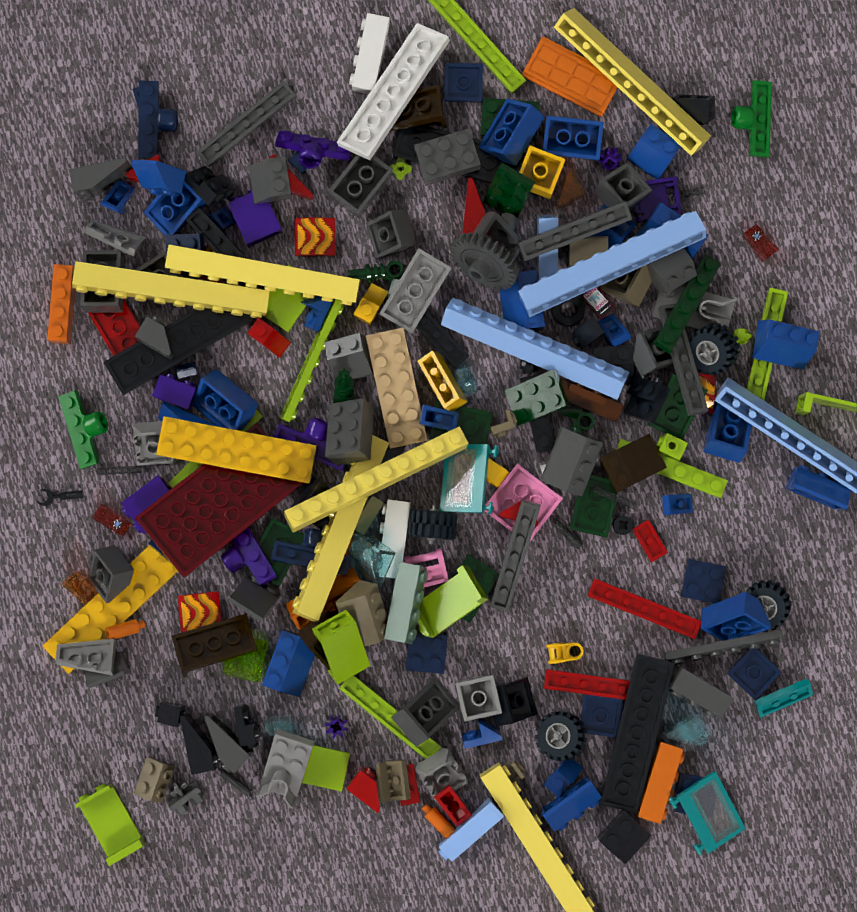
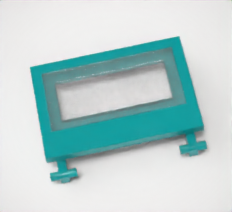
[440,444,499,514]
[669,771,746,856]

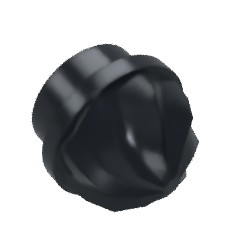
[519,359,538,374]

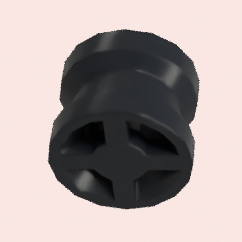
[612,516,633,535]

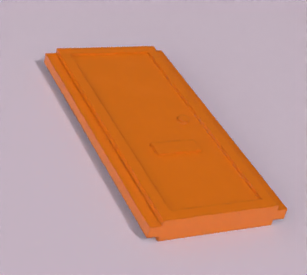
[522,36,618,118]

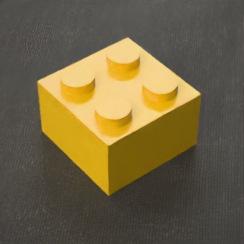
[519,146,566,199]

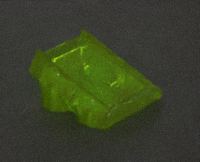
[222,638,269,683]

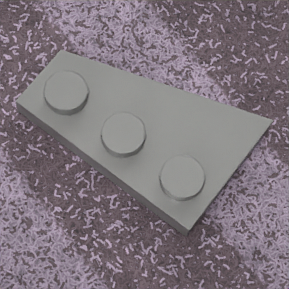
[85,220,146,257]
[55,639,116,676]

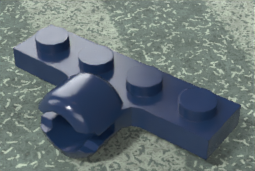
[138,80,178,158]
[271,528,351,576]

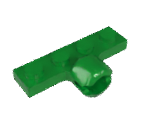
[731,80,772,158]
[58,391,108,469]

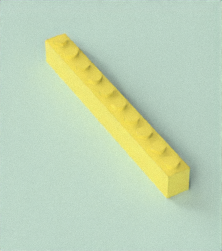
[554,8,711,156]
[165,245,361,306]
[72,261,270,319]
[284,426,468,533]
[292,435,389,622]
[480,762,595,912]

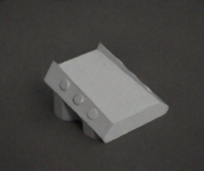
[133,421,175,466]
[415,748,468,801]

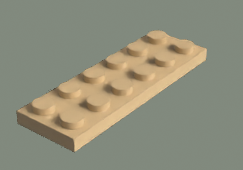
[366,328,428,449]

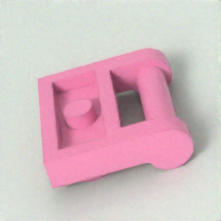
[404,548,449,587]

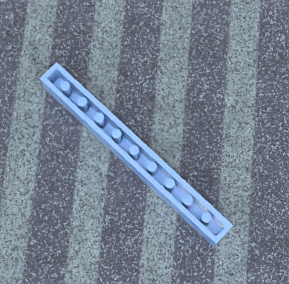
[518,211,706,318]
[441,297,629,400]
[715,377,857,494]

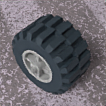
[688,323,740,375]
[408,505,458,544]
[746,580,792,632]
[535,711,587,761]

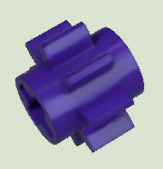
[598,146,622,171]
[325,714,349,739]

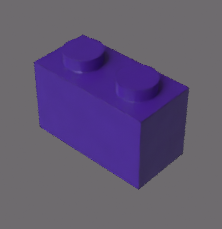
[152,373,197,411]

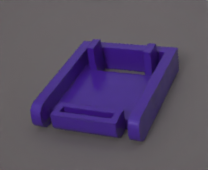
[634,176,682,222]

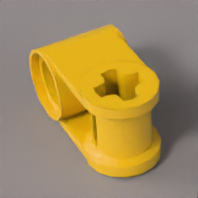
[474,458,509,488]
[546,642,584,664]

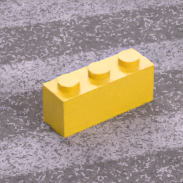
[417,350,468,411]

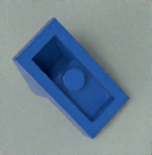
[101,179,135,215]
[301,295,334,332]
[597,314,631,347]
[419,405,459,431]
[662,494,693,515]
[462,718,503,749]
[543,759,583,797]

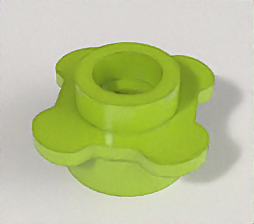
[389,158,412,180]
[733,329,752,345]

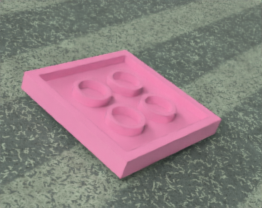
[484,463,563,541]

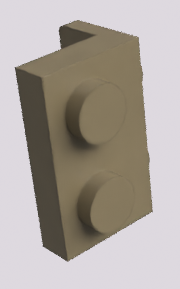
[489,409,517,439]
[134,757,175,803]
[376,760,411,803]

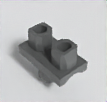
[168,780,204,816]

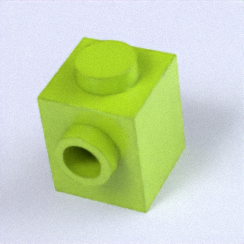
[656,433,688,461]

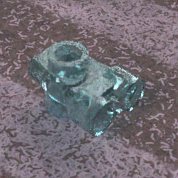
[455,367,477,397]

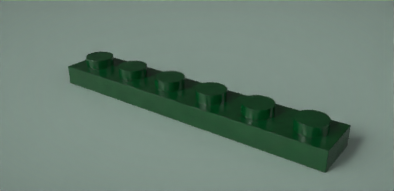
[653,254,721,354]

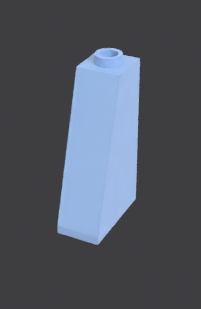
[537,215,558,282]
[438,797,504,861]

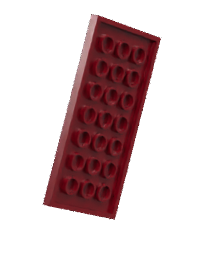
[135,423,304,578]

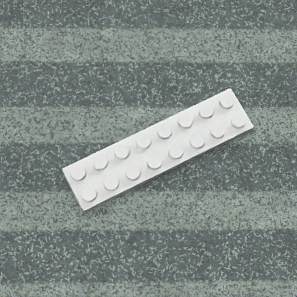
[337,23,450,160]

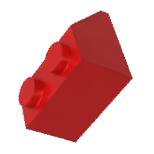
[347,766,381,813]

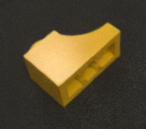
[353,283,388,326]

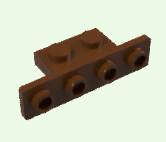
[559,377,623,422]

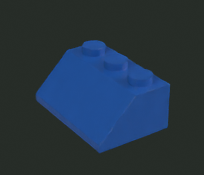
[479,98,545,166]
[542,115,604,161]
[637,203,709,258]
[499,270,545,331]
[752,320,820,370]
[192,369,258,431]
[785,465,851,511]
[701,592,771,641]
[262,629,315,697]
[540,776,602,832]

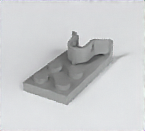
[379,248,452,334]
[652,285,737,330]
[256,729,315,809]

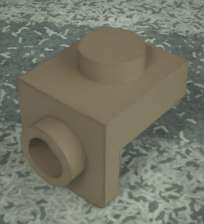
[503,759,525,783]

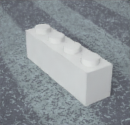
[349,13,390,94]
[374,499,411,578]

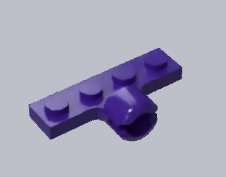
[275,130,352,169]
[274,418,345,471]
[221,527,278,586]

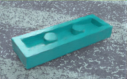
[754,678,813,718]

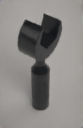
[37,489,84,506]

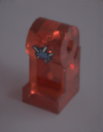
[743,224,779,263]
[92,504,132,537]

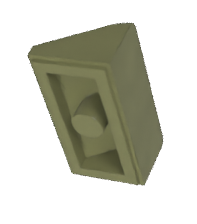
[355,496,384,535]

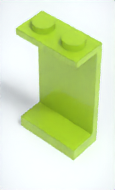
[795,392,857,416]
[417,565,488,638]
[312,610,371,685]
[75,783,146,866]

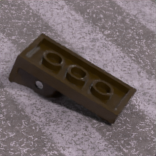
[389,84,447,132]
[171,614,257,677]

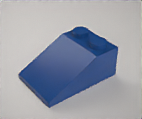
[143,170,207,235]
[703,402,752,463]

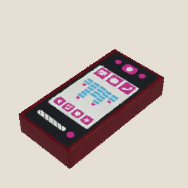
[579,287,615,320]

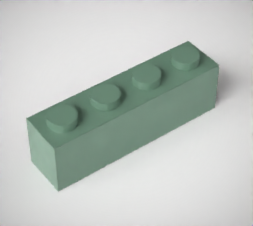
[384,562,428,644]

